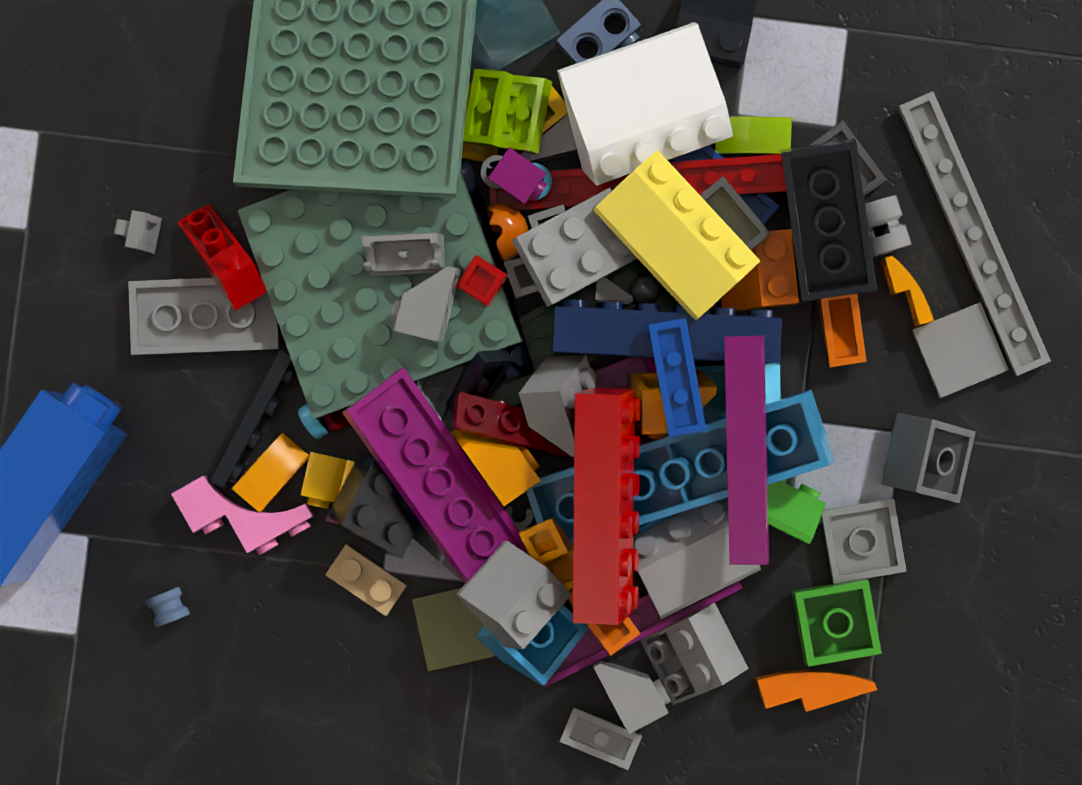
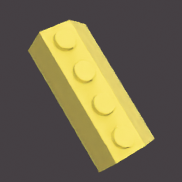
[593,150,760,321]

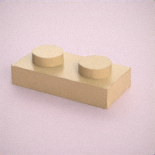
[325,544,407,616]

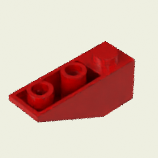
[178,204,267,311]

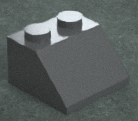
[881,413,976,503]

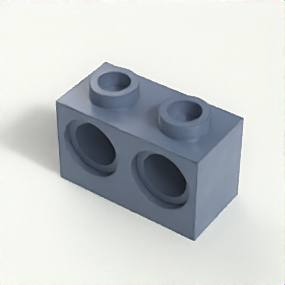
[556,0,641,65]

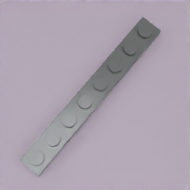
[898,91,1051,376]

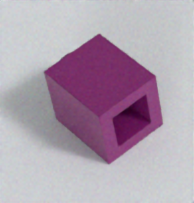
[488,147,548,205]

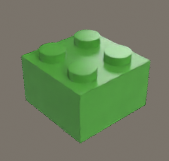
[791,579,882,667]

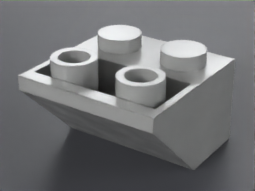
[519,354,596,457]
[640,603,749,705]

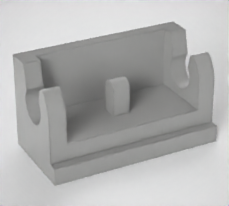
[362,233,445,276]

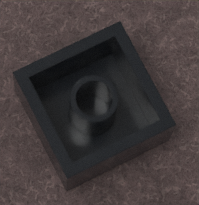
[325,455,421,558]

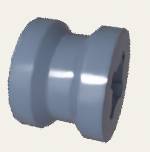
[145,587,190,628]

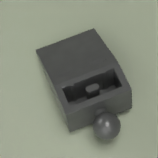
[630,176,771,306]

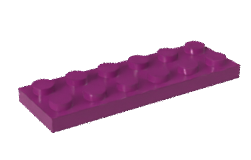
[342,367,528,584]

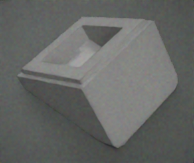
[595,277,633,306]

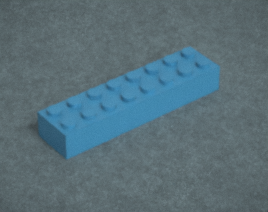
[526,390,835,546]

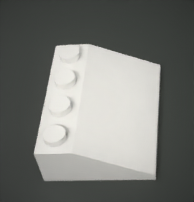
[557,22,733,186]

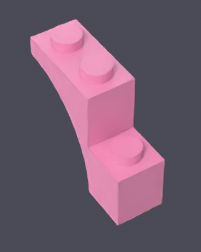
[171,476,315,555]

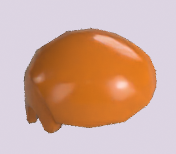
[485,203,529,263]

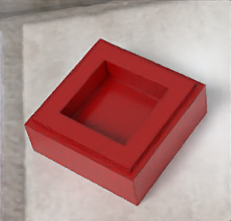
[455,255,509,307]

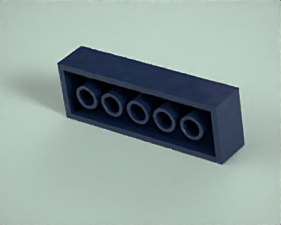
[552,299,782,365]

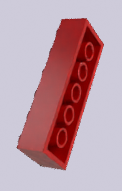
[573,388,641,625]

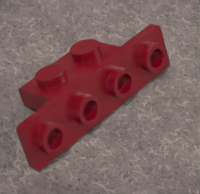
[453,392,574,460]

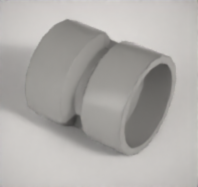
[865,195,912,257]

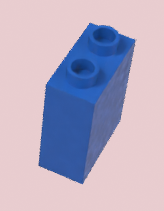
[0,382,127,587]

